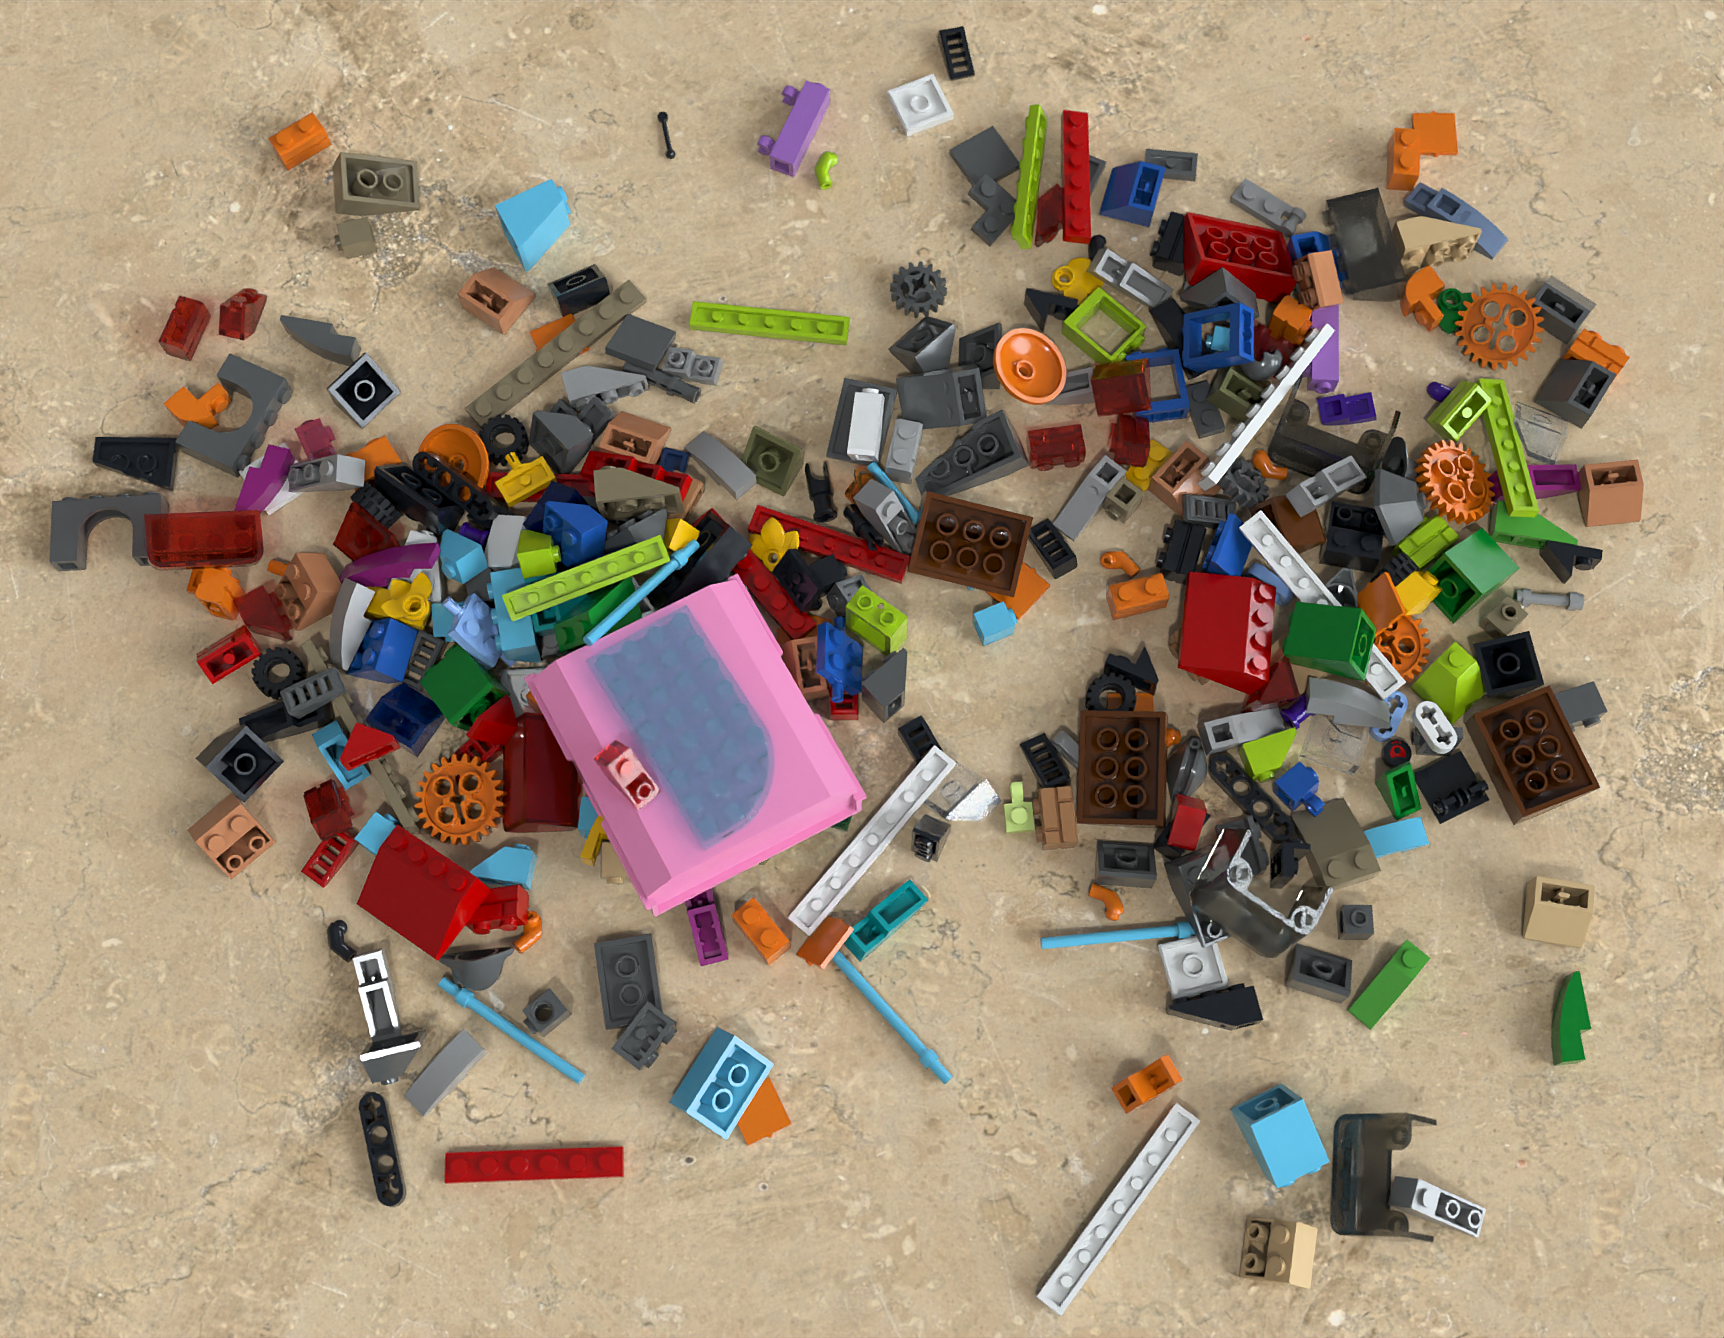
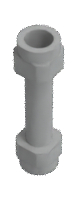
[1513,588,1584,611]

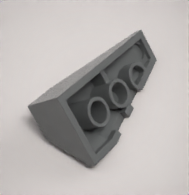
[915,410,1030,496]

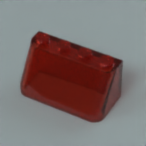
[143,510,264,571]
[502,712,581,833]

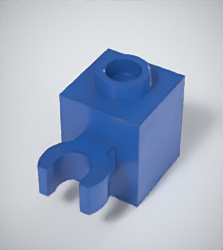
[1273,762,1325,817]

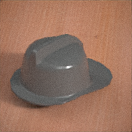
[1382,436,1420,487]

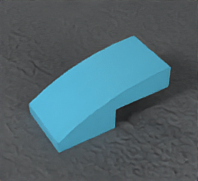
[1363,817,1430,859]

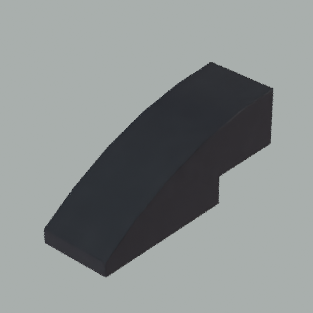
[1149,298,1211,380]
[239,693,334,742]

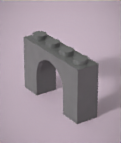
[175,354,292,478]
[49,492,169,572]

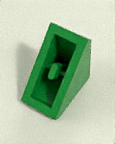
[1375,761,1422,820]

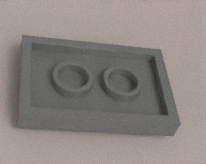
[826,378,897,467]
[594,934,663,1030]

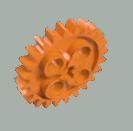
[1455,283,1544,370]
[1415,440,1495,525]
[1365,615,1431,688]
[414,754,507,845]

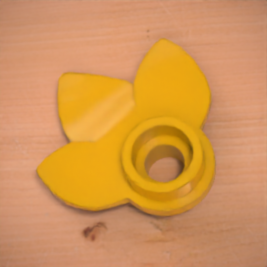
[1051,258,1104,306]
[749,517,799,572]
[381,572,432,622]

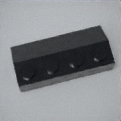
[646,510,752,610]

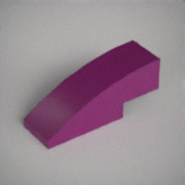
[232,444,295,527]
[1487,464,1581,503]

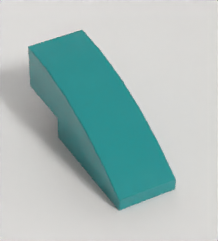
[843,879,929,962]

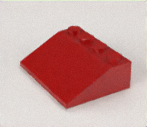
[1184,212,1297,303]
[1177,572,1276,695]
[357,824,491,961]

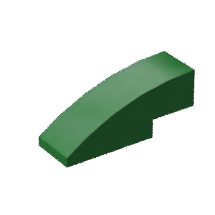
[1551,971,1591,1066]

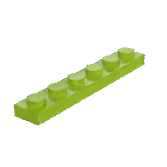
[1011,104,1048,250]
[689,301,850,346]
[1476,378,1539,517]
[502,535,671,622]

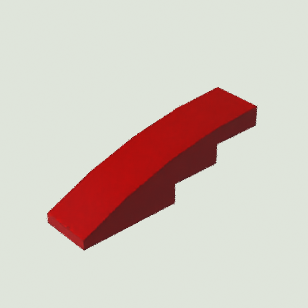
[580,450,692,503]

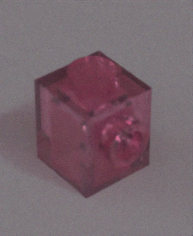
[295,418,337,461]

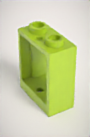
[1061,287,1147,369]
[845,585,908,656]

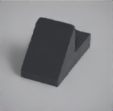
[1024,288,1078,332]
[1539,540,1603,584]
[1103,647,1159,696]

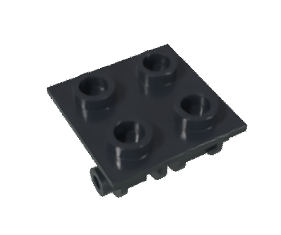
[1414,751,1489,824]

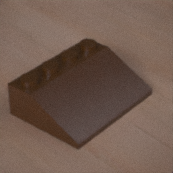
[907,491,1033,597]
[1465,685,1600,825]
[1077,710,1168,829]

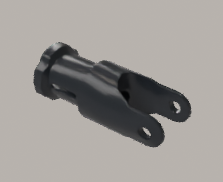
[805,462,837,523]

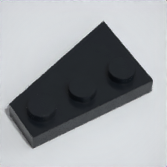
[92,437,178,491]

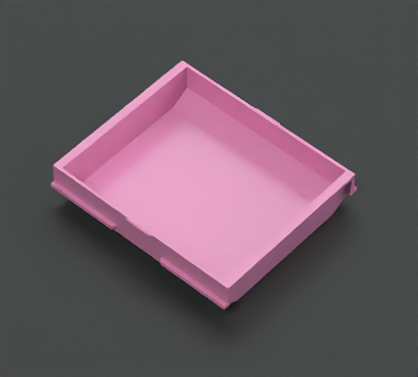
[524,574,867,917]

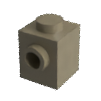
[334,217,378,259]
[1103,476,1144,524]
[1479,595,1528,639]

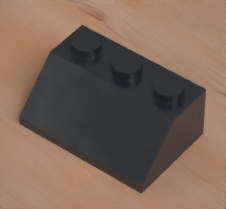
[374,462,465,537]

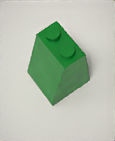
[1428,528,1519,624]
[553,576,642,653]
[1282,602,1377,681]
[420,644,511,731]

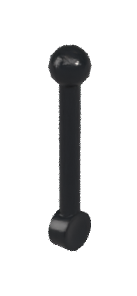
[658,112,676,159]

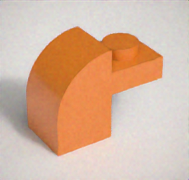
[1400,265,1445,332]
[163,383,232,430]
[1111,1054,1183,1114]

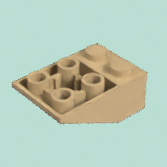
[1385,216,1482,274]

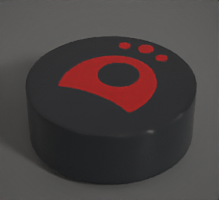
[1381,739,1412,768]

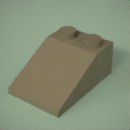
[333,152,420,216]
[593,466,684,521]
[1290,798,1381,895]

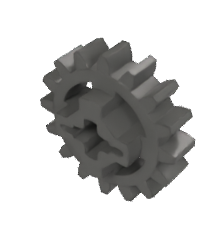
[890,261,947,318]
[1217,457,1269,510]

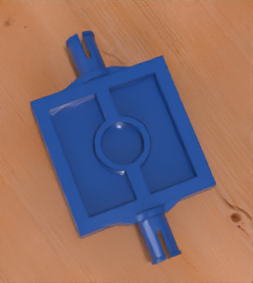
[816,617,863,703]

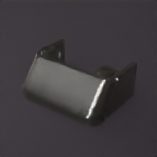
[1267,374,1401,494]
[1189,829,1334,958]
[1330,1112,1437,1243]

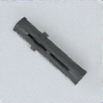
[623,362,701,404]

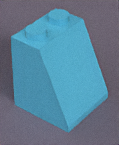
[495,179,571,272]
[1230,1083,1330,1189]

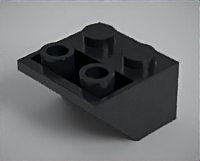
[1319,501,1384,573]

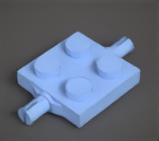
[442,593,516,670]

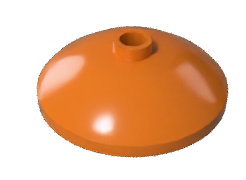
[993,328,1066,405]
[418,424,489,501]

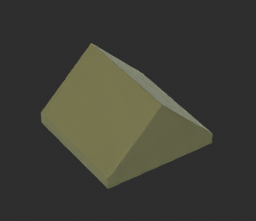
[741,426,804,497]

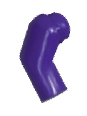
[1427,382,1457,403]

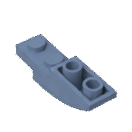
[1404,182,1508,260]

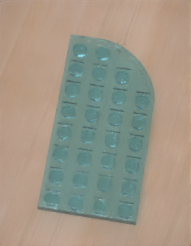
[586,605,775,851]

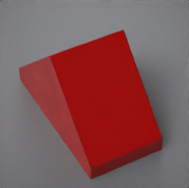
[466,695,518,745]
[340,722,401,771]
[1167,793,1207,851]

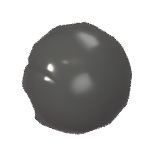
[1238,349,1283,382]

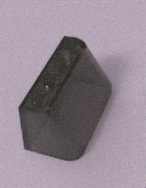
[1321,188,1406,302]

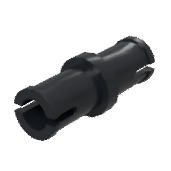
[843,504,884,551]

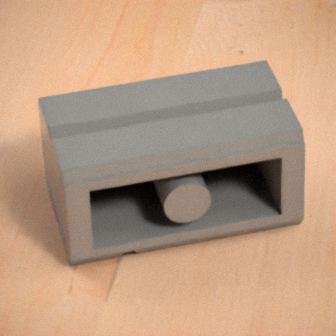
[885,419,923,484]

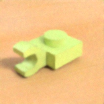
[1003,782,1035,834]

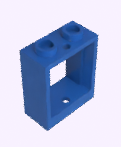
[1182,302,1254,372]
[1123,348,1190,425]

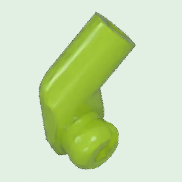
[814,151,838,190]

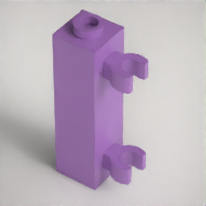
[757,80,830,177]
[1298,302,1339,394]

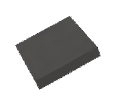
[949,126,1020,187]
[605,314,676,372]

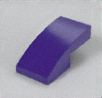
[1317,392,1377,426]

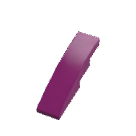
[339,542,441,587]
[685,888,729,966]

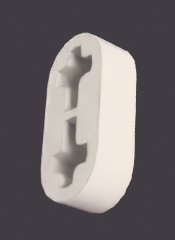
[1412,701,1457,754]

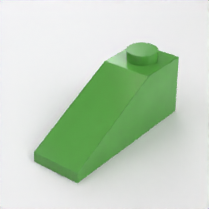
[1488,500,1578,549]
[1347,940,1430,1030]

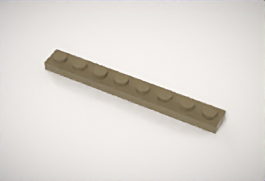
[465,280,646,430]
[301,639,420,834]

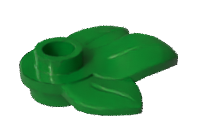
[1437,288,1479,335]

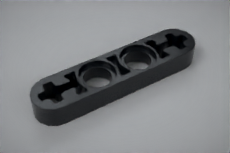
[412,452,500,521]
[1208,754,1295,844]
[359,1092,406,1207]

